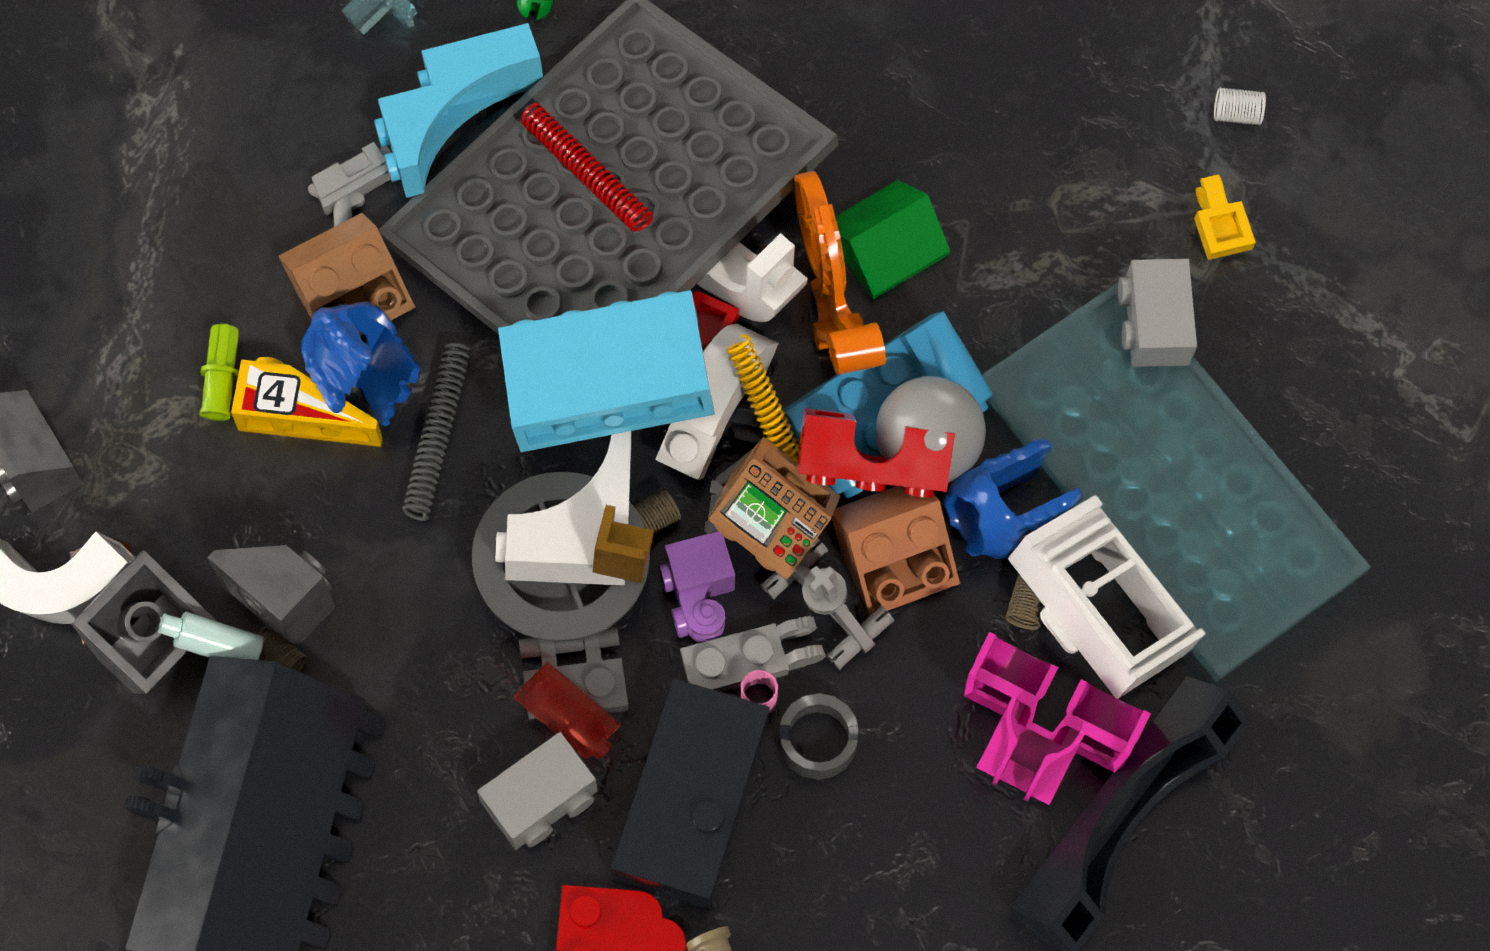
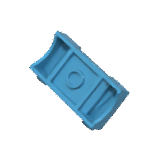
[777,311,993,498]

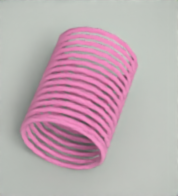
[741,670,778,714]

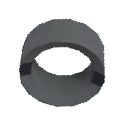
[778,693,859,780]

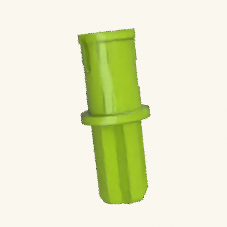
[199,324,239,421]

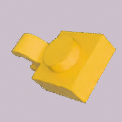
[1194,174,1256,260]

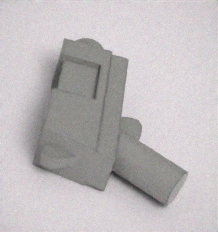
[308,142,391,227]

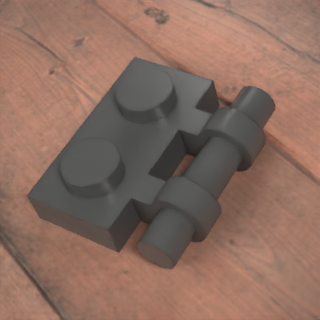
[519,626,629,724]

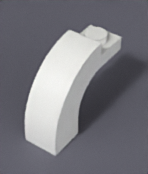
[697,233,808,322]
[655,324,779,480]
[0,532,135,624]

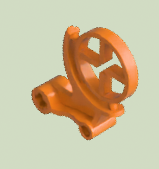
[794,171,886,375]

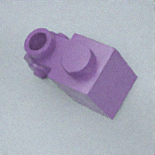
[658,531,735,643]

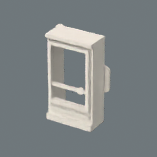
[1008,495,1206,699]

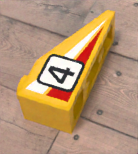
[231,357,382,447]

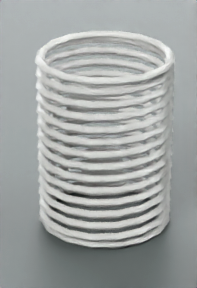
[1214,87,1266,126]

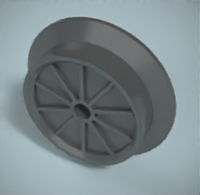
[472,472,650,642]

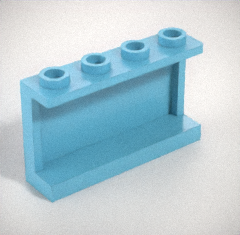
[498,290,715,452]

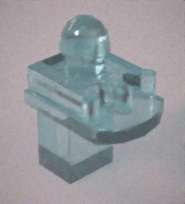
[341,0,417,35]

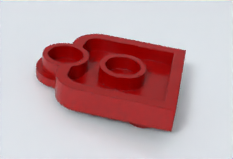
[556,885,686,951]

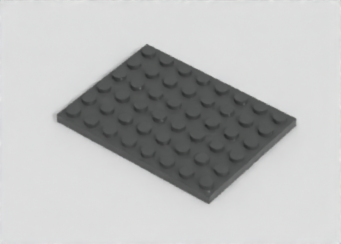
[378,0,839,334]

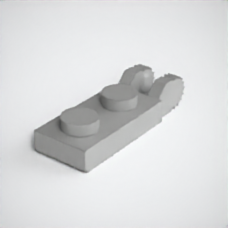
[680,616,826,692]

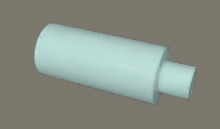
[158,611,263,660]

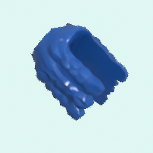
[301,302,420,426]
[942,439,1082,559]

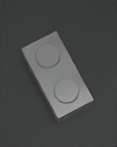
[1118,259,1197,367]
[477,732,597,850]

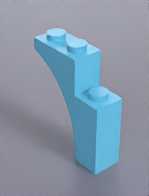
[374,23,543,198]

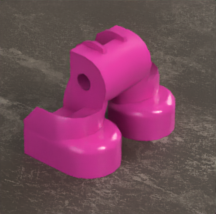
[964,632,1151,805]

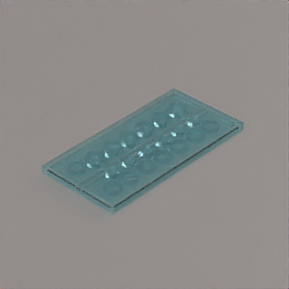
[982,282,1371,682]

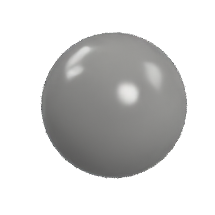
[875,376,986,483]

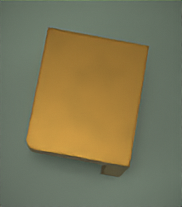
[592,504,654,584]

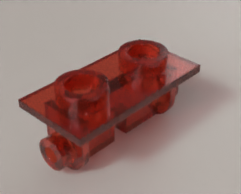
[513,661,621,759]

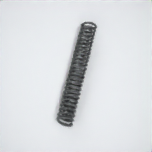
[402,342,472,521]

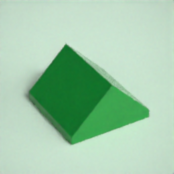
[835,180,950,300]

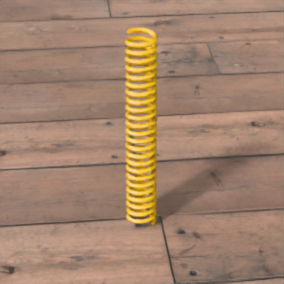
[726,334,799,462]

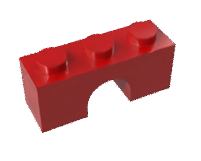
[796,408,955,497]

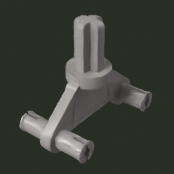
[760,538,895,670]

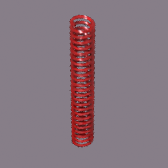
[521,103,653,232]

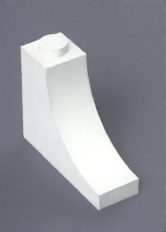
[495,431,631,585]

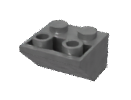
[0,390,83,513]

